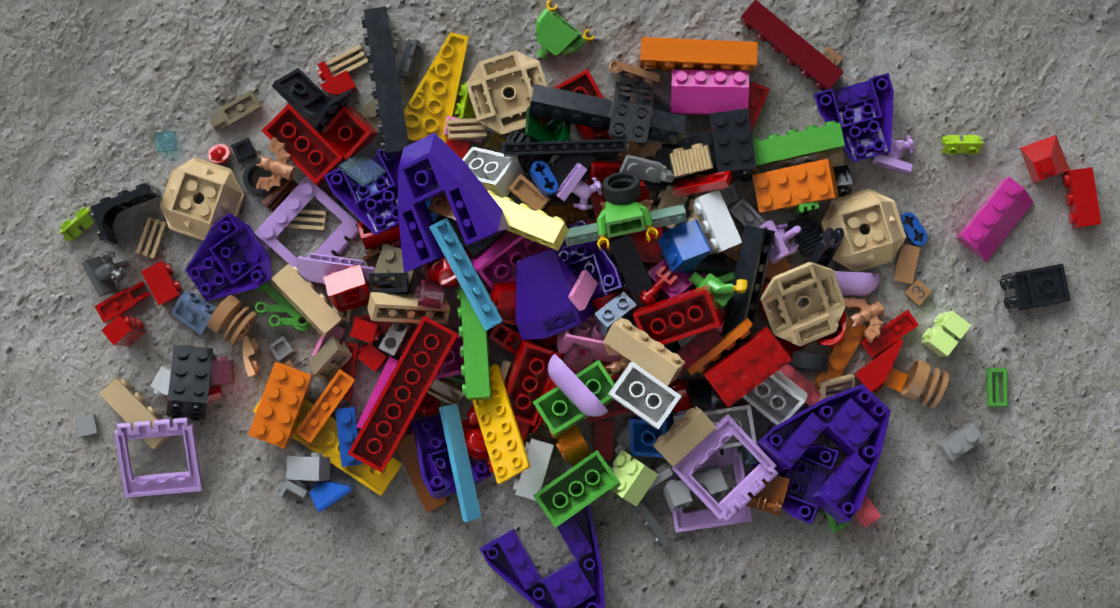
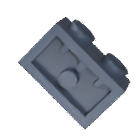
[170,291,216,335]
[595,292,637,337]

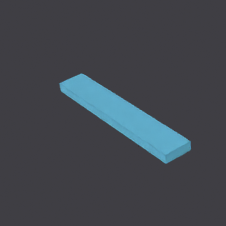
[429,218,503,331]
[439,404,481,522]

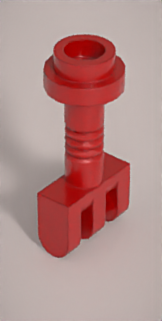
[640,265,679,306]

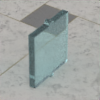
[339,152,386,187]

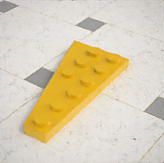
[403,32,469,143]

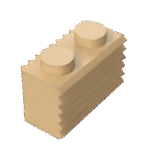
[669,143,713,178]

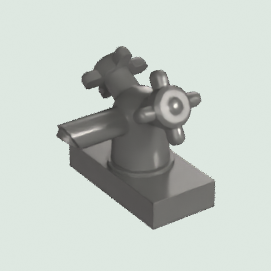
[81,251,129,297]

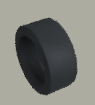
[243,160,276,197]
[603,172,641,204]
[791,351,829,372]

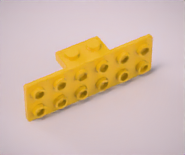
[472,364,530,484]

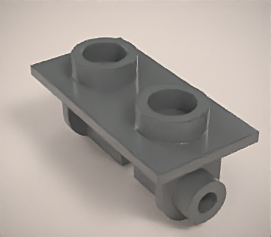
[397,39,426,81]

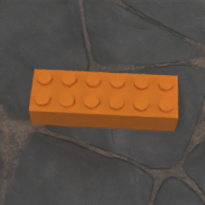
[639,37,758,75]

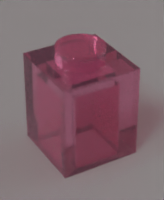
[414,280,444,310]
[562,343,593,375]
[210,357,234,384]

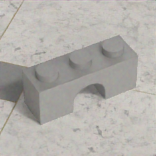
[663,467,728,512]

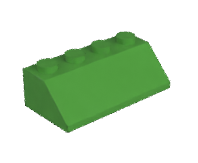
[533,360,615,437]
[533,450,619,528]

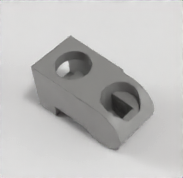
[379,322,410,358]

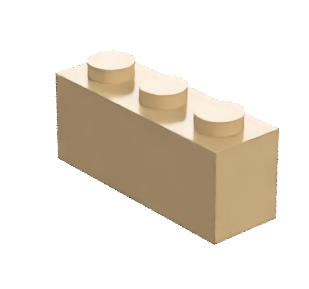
[653,406,716,467]

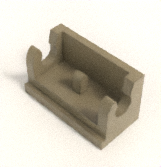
[309,336,352,382]

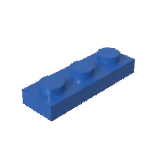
[335,407,362,467]

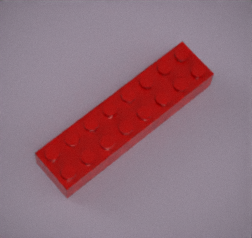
[348,316,459,473]

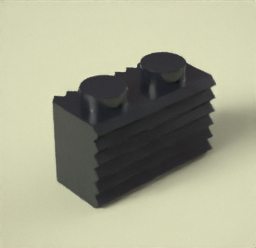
[787,212,823,257]

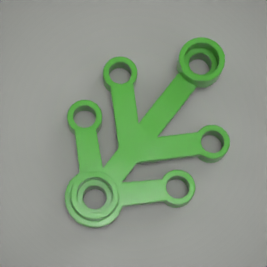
[255,281,311,331]

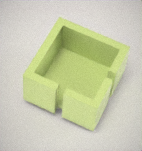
[921,311,971,357]
[610,450,658,507]

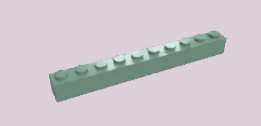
[565,205,687,247]

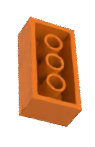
[752,159,839,214]
[248,362,315,449]

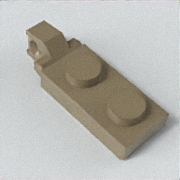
[209,90,263,130]

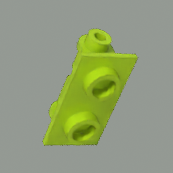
[455,81,475,119]
[941,135,984,155]
[59,206,94,242]

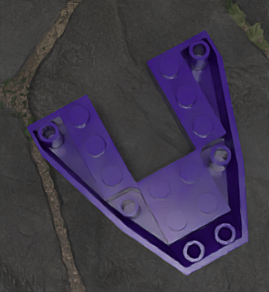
[398,133,509,273]
[756,384,891,524]
[480,505,605,608]

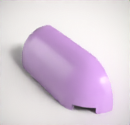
[297,253,375,284]
[834,271,880,297]
[548,354,608,417]

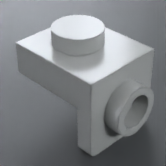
[278,479,310,498]

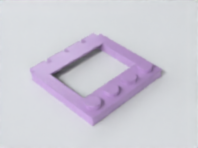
[255,176,359,269]
[671,414,778,522]
[114,417,203,498]
[666,446,752,533]

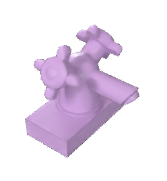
[871,130,914,175]
[555,162,602,210]
[759,220,801,264]

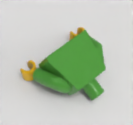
[535,0,595,60]
[597,201,658,251]
[688,271,748,310]

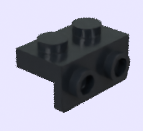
[689,380,719,411]

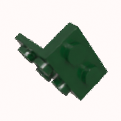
[525,106,571,142]

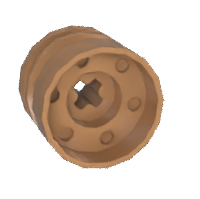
[207,295,258,346]
[901,359,949,409]

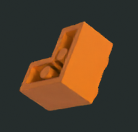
[549,424,591,467]

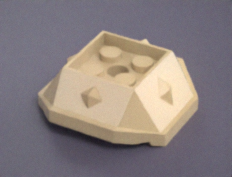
[466,50,547,136]
[160,157,246,241]
[820,189,906,272]
[760,262,846,346]

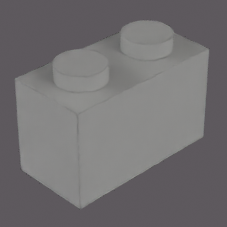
[936,423,984,461]
[286,452,330,481]

